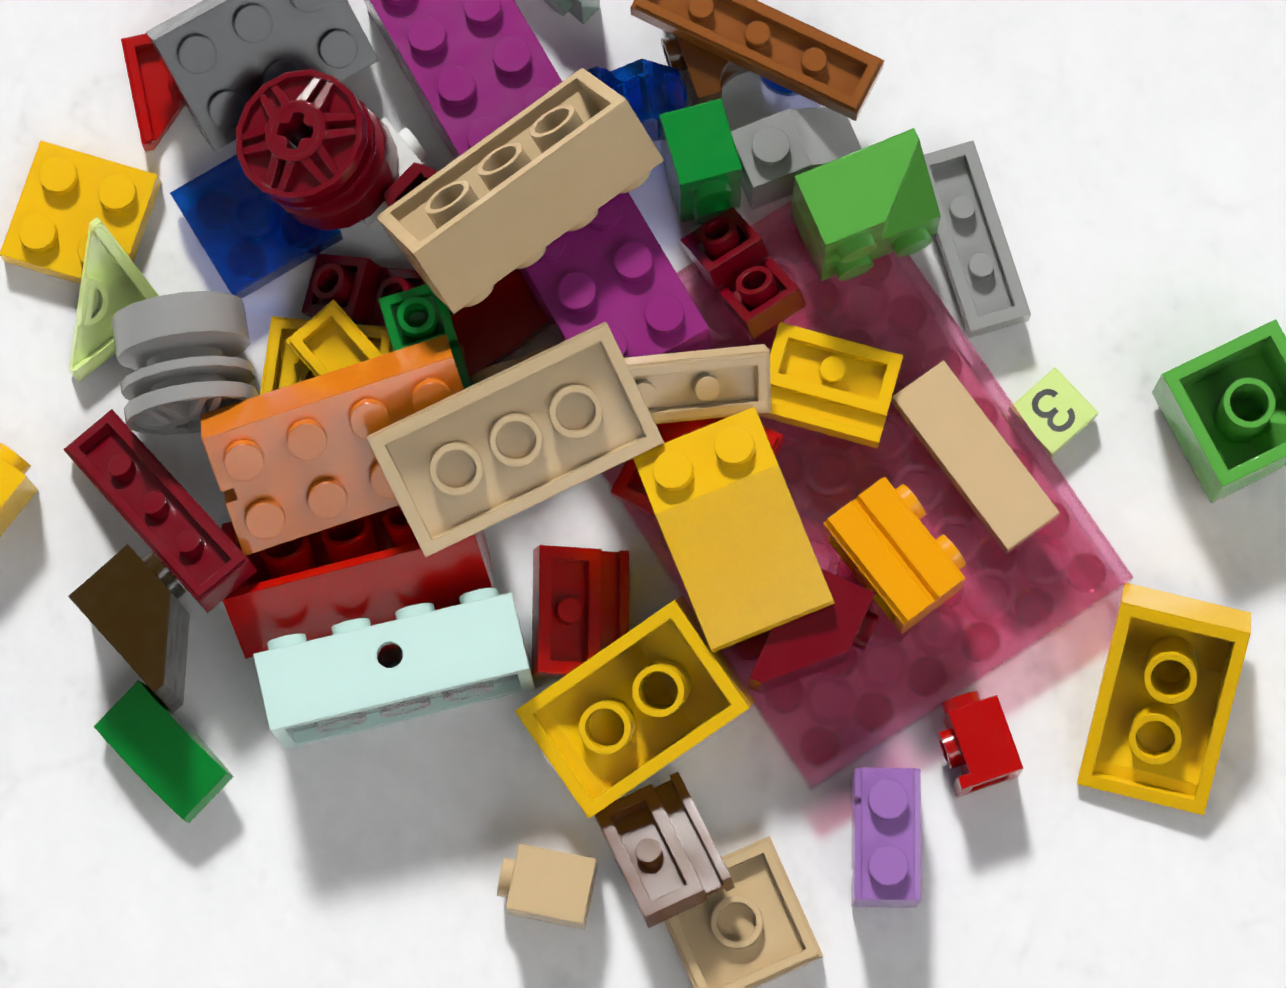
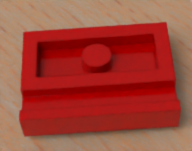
[531,545,629,678]

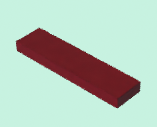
[63,409,257,613]

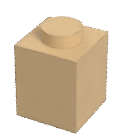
[497,844,598,930]

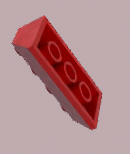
[221,505,494,659]

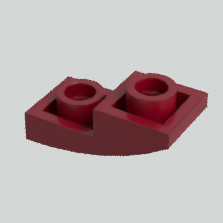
[680,206,807,340]
[301,253,426,327]

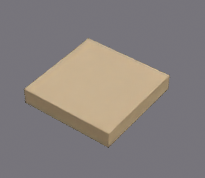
[664,836,823,988]

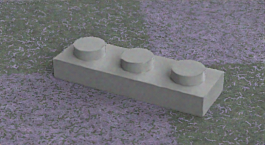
[924,140,1031,338]

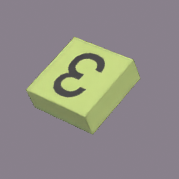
[1007,367,1099,459]

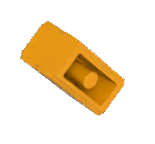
[821,477,966,634]

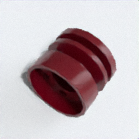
[236,69,397,230]

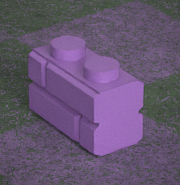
[851,767,921,908]

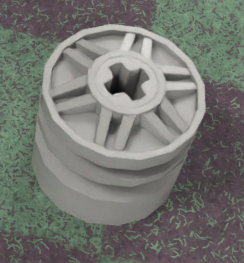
[111,291,258,435]

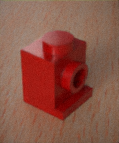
[937,691,1024,798]

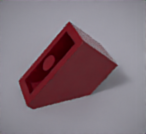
[748,568,880,694]

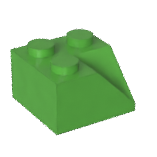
[791,128,941,281]
[1152,319,1286,503]

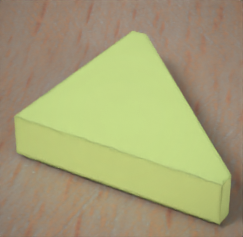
[69,217,159,382]

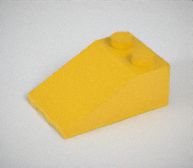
[633,407,835,653]
[1077,582,1251,816]
[515,595,756,818]

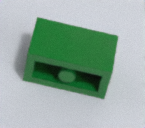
[660,98,742,225]

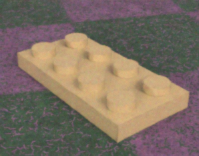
[367,321,664,558]

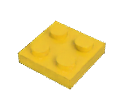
[0,140,162,284]

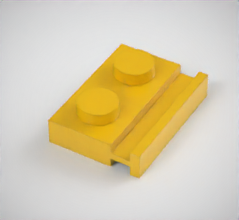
[758,322,903,449]

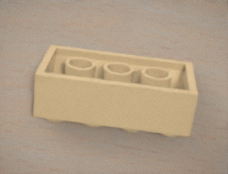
[376,68,664,313]

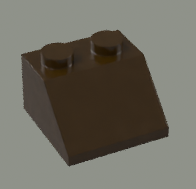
[68,544,190,712]

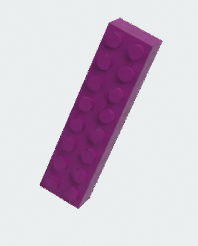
[364,0,712,358]

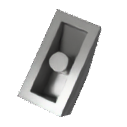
[731,107,862,210]

